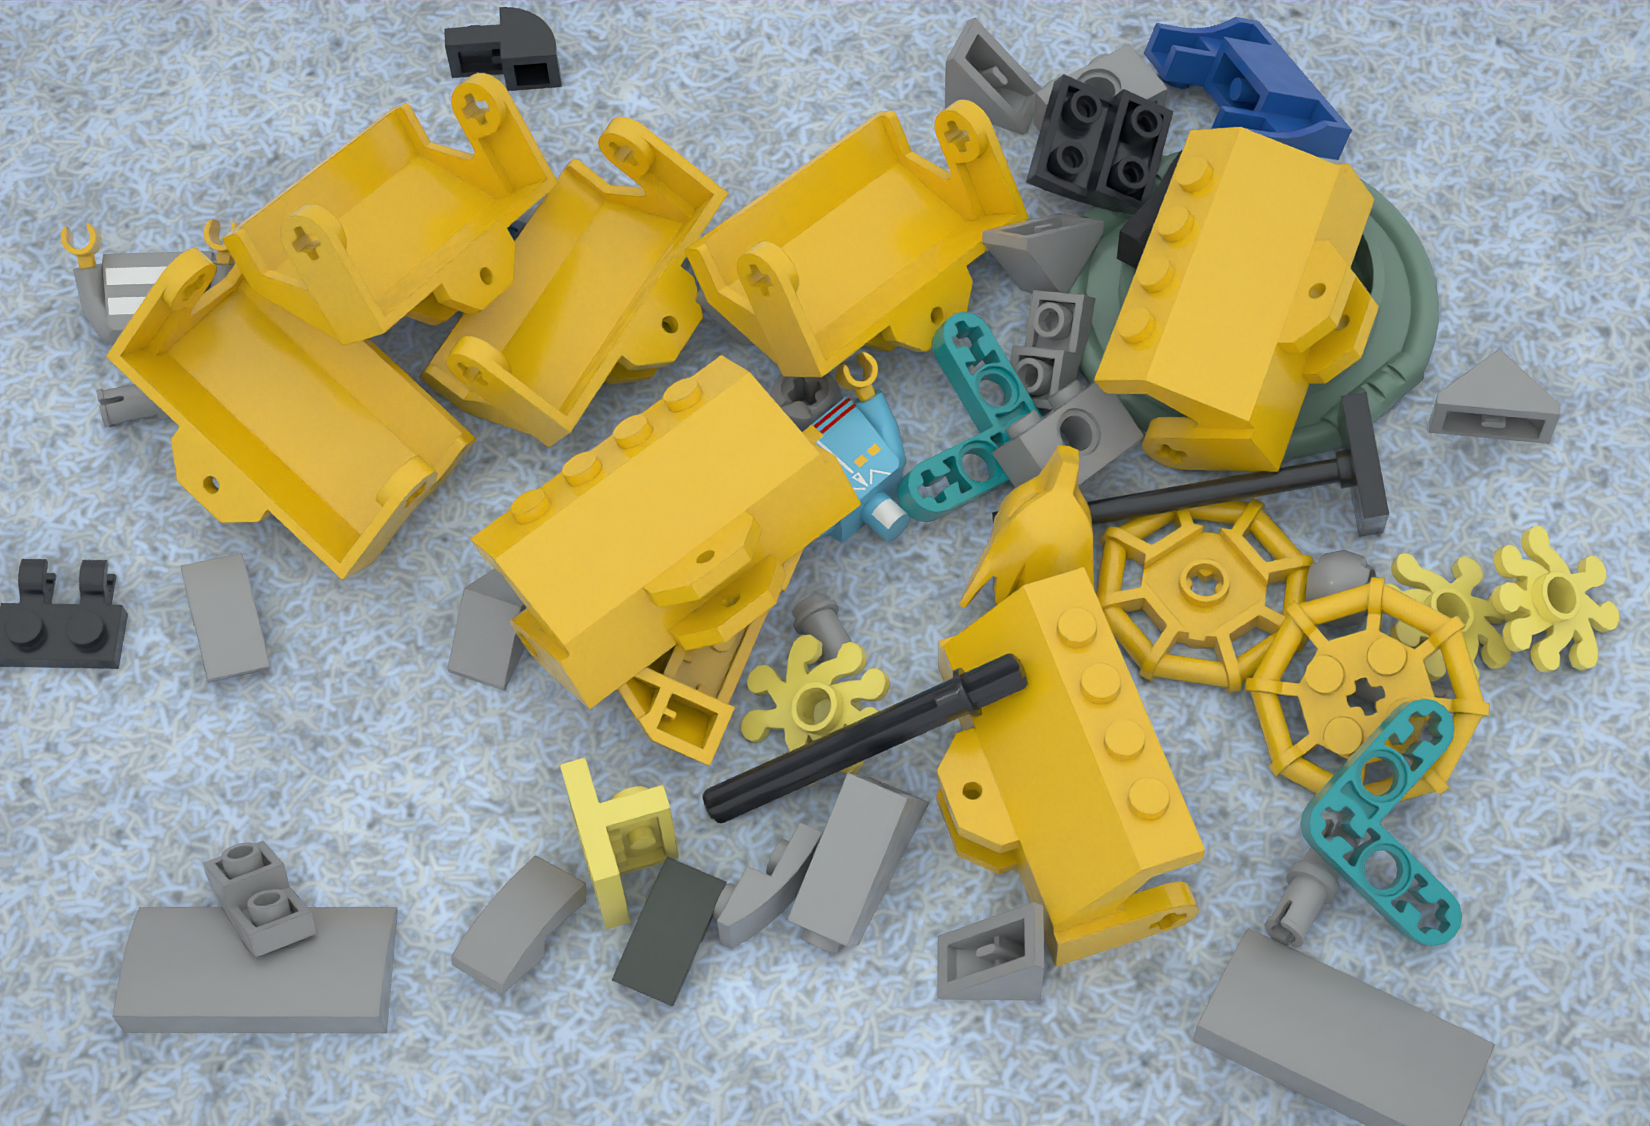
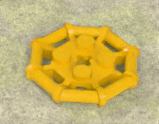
[1096,498,1315,694]
[1245,577,1490,802]

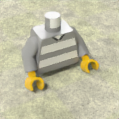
[61,219,240,344]

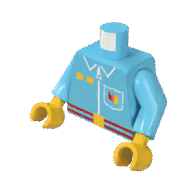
[802,352,911,543]

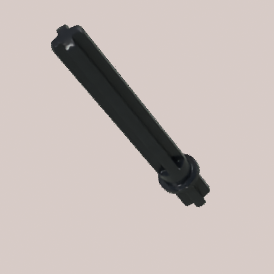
[702,653,1028,823]

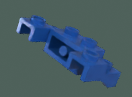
[1144,17,1352,160]

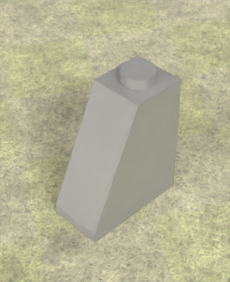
[787,773,930,953]

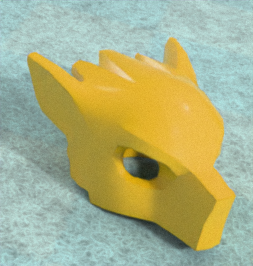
[959,445,1094,608]

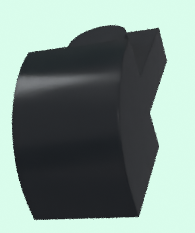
[444,7,562,91]

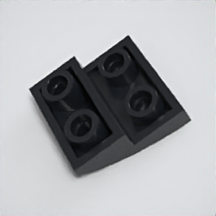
[1026,74,1174,215]

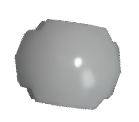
[770,373,843,432]
[1306,550,1376,629]

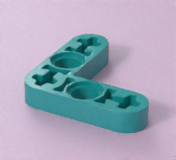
[897,312,1042,522]
[1300,699,1462,946]

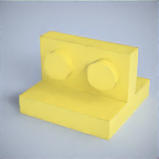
[560,757,679,930]

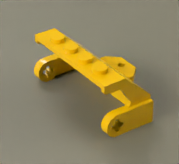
[221,73,559,346]
[684,100,1029,377]
[418,116,729,448]
[1094,127,1379,472]
[106,248,477,580]
[470,355,861,710]
[936,567,1205,967]

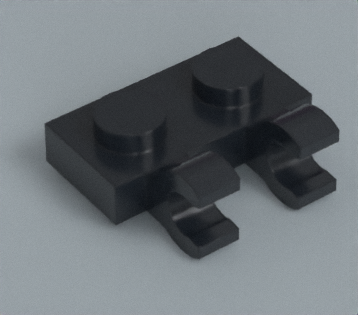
[0,559,128,669]

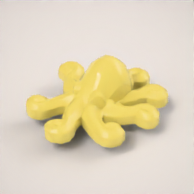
[1491,526,1620,673]
[1383,553,1511,682]
[741,635,890,786]

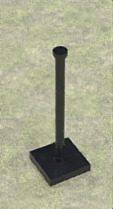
[992,392,1389,537]

